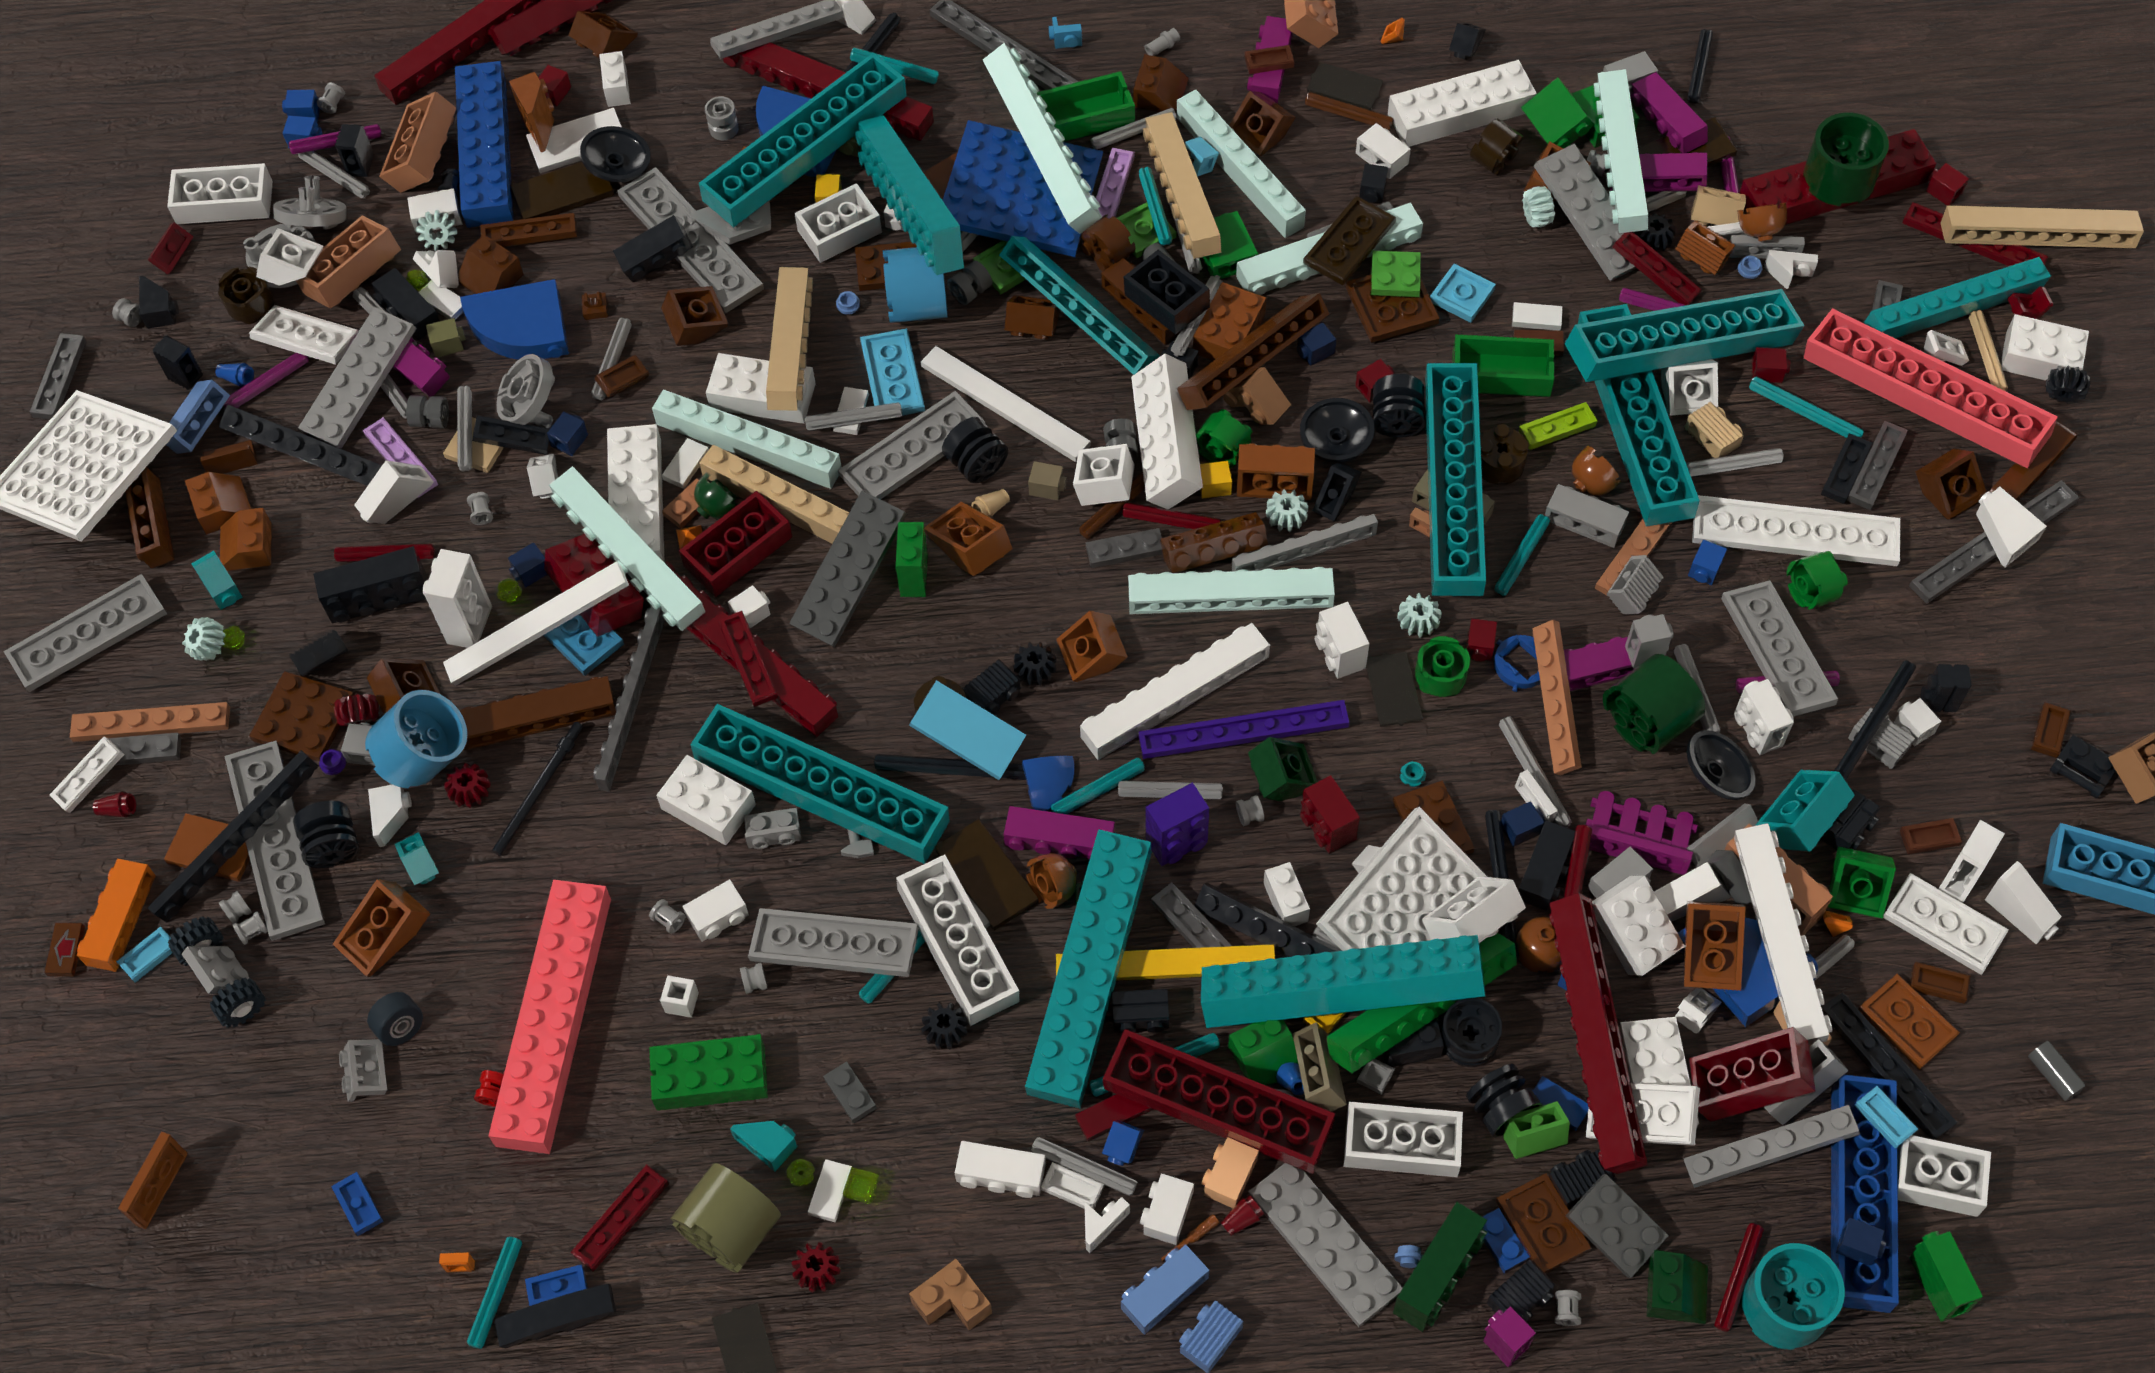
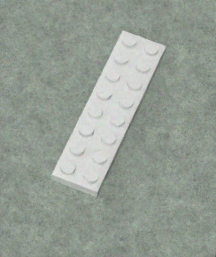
[1692,495,1900,566]

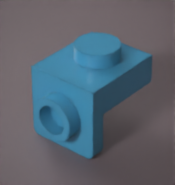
[1048,17,1082,49]

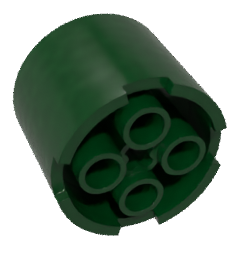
[1803,113,1889,206]
[1603,654,1706,754]

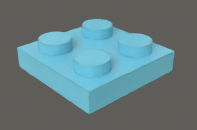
[1430,264,1496,323]

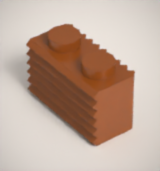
[1675,221,1735,275]

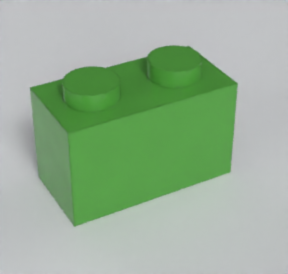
[1504,1101,1570,1159]

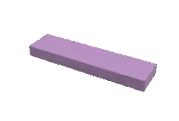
[1096,148,1135,219]
[363,417,438,498]

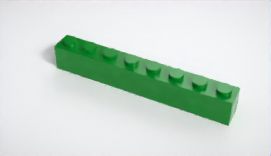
[1327,933,1517,1073]

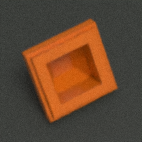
[1381,18,1405,44]
[676,525,702,549]
[1823,911,1853,937]

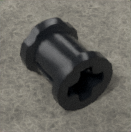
[438,168,460,198]

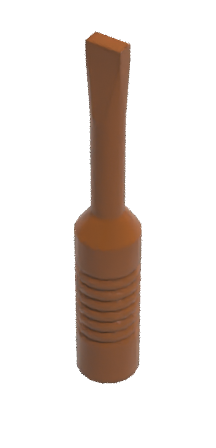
[1161,1214,1219,1263]

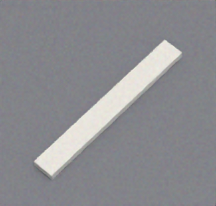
[921,346,1091,462]
[443,561,629,686]

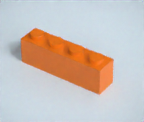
[77,858,156,972]

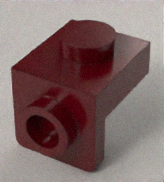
[2007,286,2053,319]

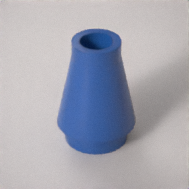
[215,363,254,387]
[1276,1062,1304,1095]

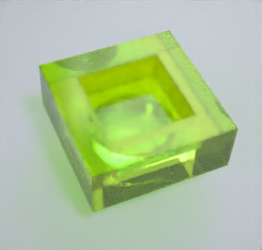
[842,1167,879,1204]

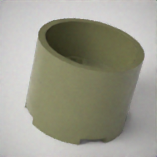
[670,1163,781,1273]

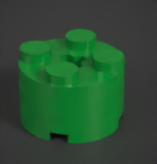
[1196,409,1252,469]
[1787,551,1848,610]
[1415,636,1470,697]

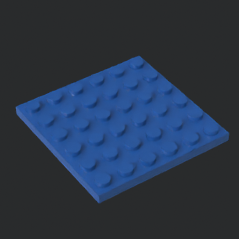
[943,120,1103,257]

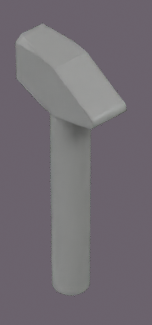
[841,829,874,858]

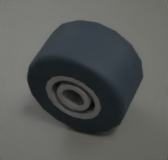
[367,992,423,1046]

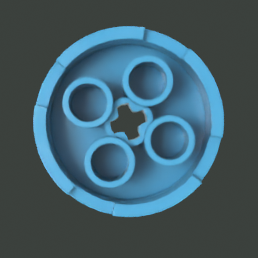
[883,247,948,323]
[365,690,467,789]

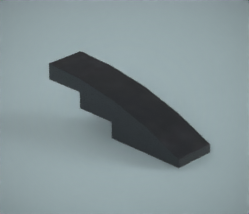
[495,1284,616,1349]

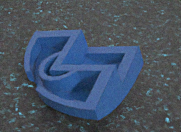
[1022,756,1074,812]

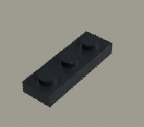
[472,415,550,455]
[1821,433,1873,504]

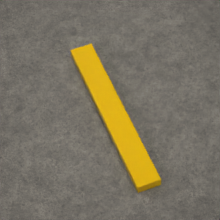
[1056,945,1275,981]

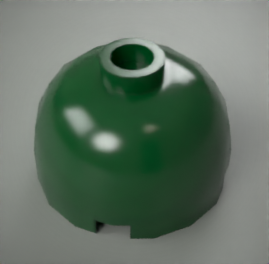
[694,472,741,520]

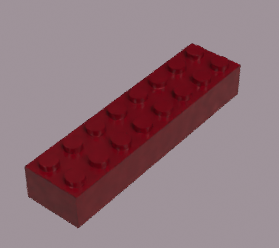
[1739,129,1937,225]
[1103,1029,1335,1174]

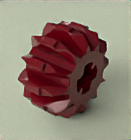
[334,694,379,726]
[444,762,491,808]
[791,1242,841,1293]

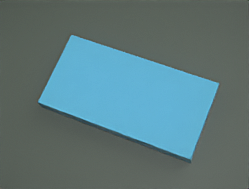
[860,328,925,415]
[909,680,1026,780]

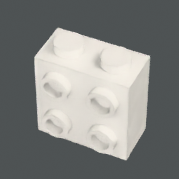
[1734,679,1794,755]

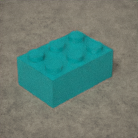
[1756,770,1855,851]

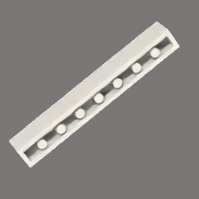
[1080,623,1270,760]
[1734,823,1832,1045]

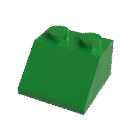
[1828,846,1896,919]
[1228,1020,1299,1087]

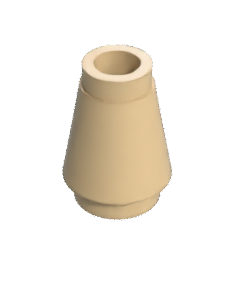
[972,489,1010,517]

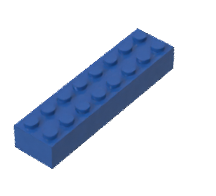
[455,61,514,228]
[1831,1075,1899,1313]

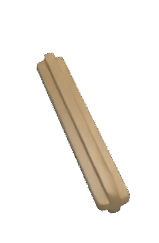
[1969,310,2008,391]

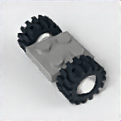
[168,916,266,1028]

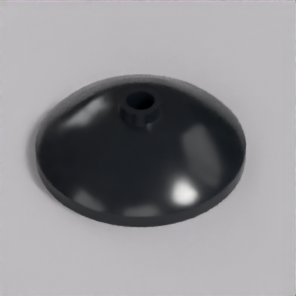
[580,126,651,182]
[1300,398,1375,463]
[1686,730,1755,800]

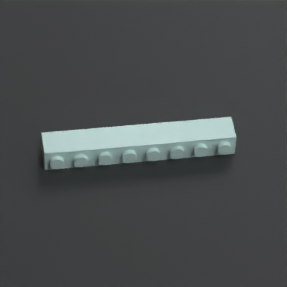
[1594,69,1648,233]
[1177,90,1306,238]
[1236,202,1423,295]
[652,389,842,489]
[549,466,705,631]
[1128,567,1335,614]

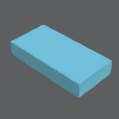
[116,927,173,982]
[1854,1086,1918,1149]

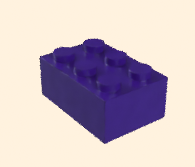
[1146,782,1209,866]

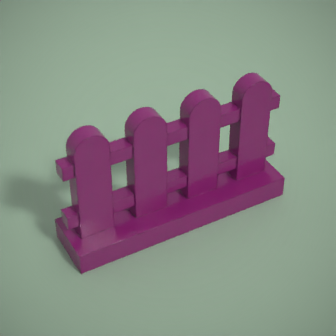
[1586,791,1698,875]

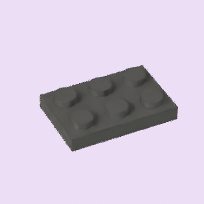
[1566,1174,1669,1278]

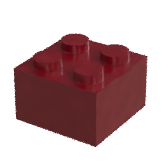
[1300,775,1360,854]

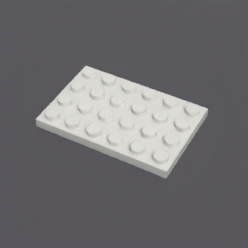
[1316,807,1487,951]

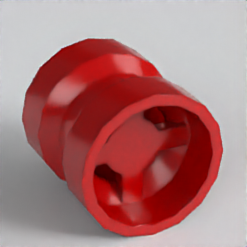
[474,1070,504,1107]

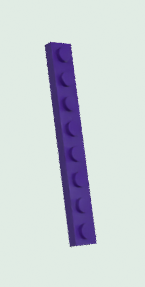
[1138,700,1349,759]

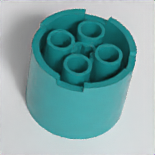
[1741,1243,1845,1350]

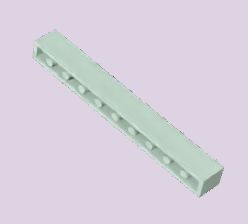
[983,43,1102,234]

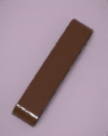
[1990,420,2078,502]

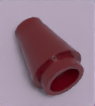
[93,792,136,818]
[1220,1196,1264,1236]

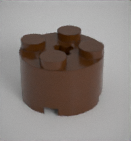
[1080,214,1136,272]

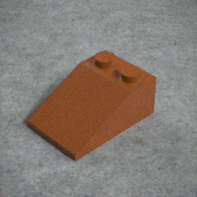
[509,72,555,153]
[924,502,1013,576]
[332,879,431,977]
[1684,901,1746,991]

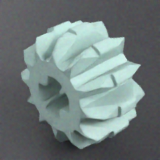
[1522,186,1555,228]
[416,210,457,251]
[1266,489,1308,532]
[1397,593,1442,638]
[182,617,226,661]

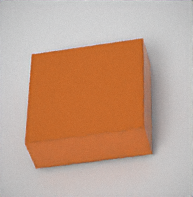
[439,1252,475,1272]

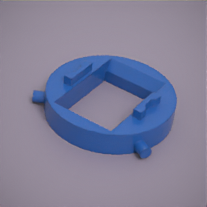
[1494,635,1540,692]

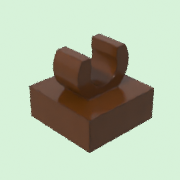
[582,292,608,320]

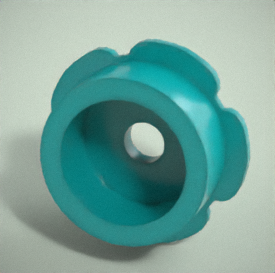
[1400,761,1426,787]

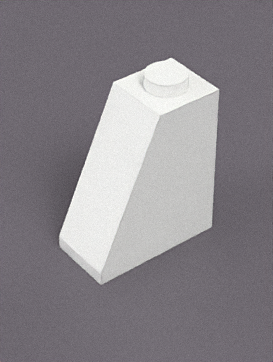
[354,460,434,524]
[1976,487,2047,568]
[1939,820,2005,903]
[1985,861,2062,944]
[1654,862,1731,922]

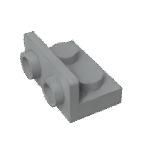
[744,808,801,849]
[339,1039,387,1102]

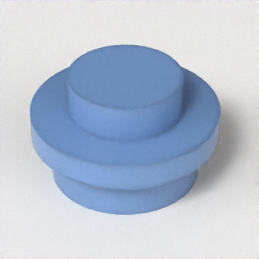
[1737,256,1762,279]
[836,291,860,314]
[1395,1245,1423,1268]

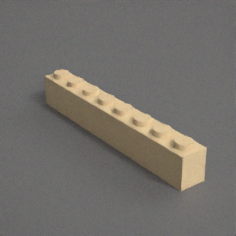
[1143,112,1221,259]
[1941,206,2144,248]
[766,267,813,411]
[699,445,849,544]

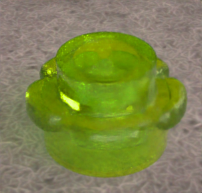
[406,270,429,291]
[497,579,522,603]
[222,626,245,650]
[787,1159,815,1186]

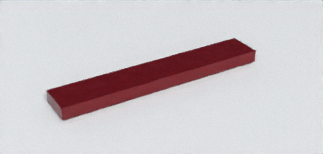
[1902,202,2048,266]

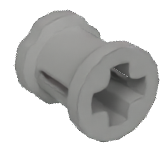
[317,83,345,114]
[467,492,493,525]
[649,899,686,934]
[232,911,268,945]
[1555,1290,1581,1326]

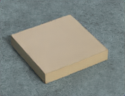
[443,417,504,473]

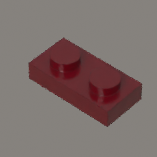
[148,222,194,274]

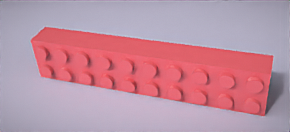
[1803,308,2058,469]
[488,880,611,1154]

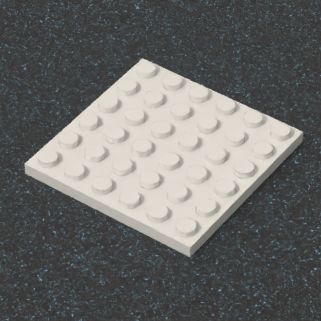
[0,390,177,542]

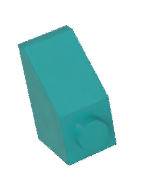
[191,551,242,610]
[395,832,439,885]
[730,1121,798,1172]

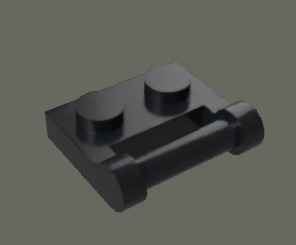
[2049,735,2116,799]

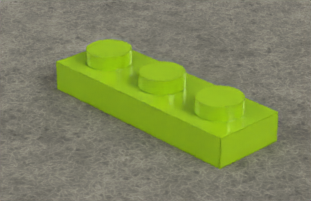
[1518,402,1597,450]

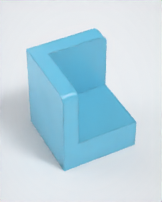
[1185,137,1219,176]

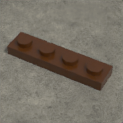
[480,213,577,247]

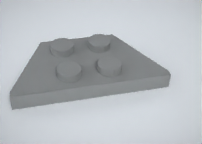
[687,200,771,245]

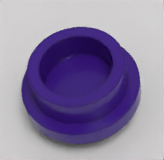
[319,749,346,775]

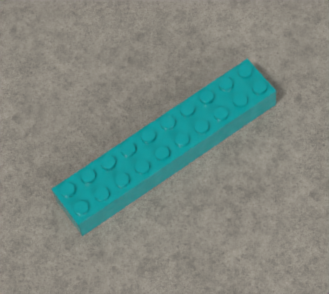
[699,53,907,228]
[855,115,964,275]
[1565,289,1804,382]
[1578,304,1700,527]
[1425,363,1486,596]
[690,704,950,864]
[1025,829,1152,1109]
[1201,935,1485,1028]

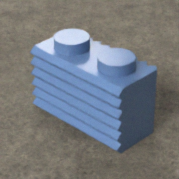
[1179,1301,1243,1373]

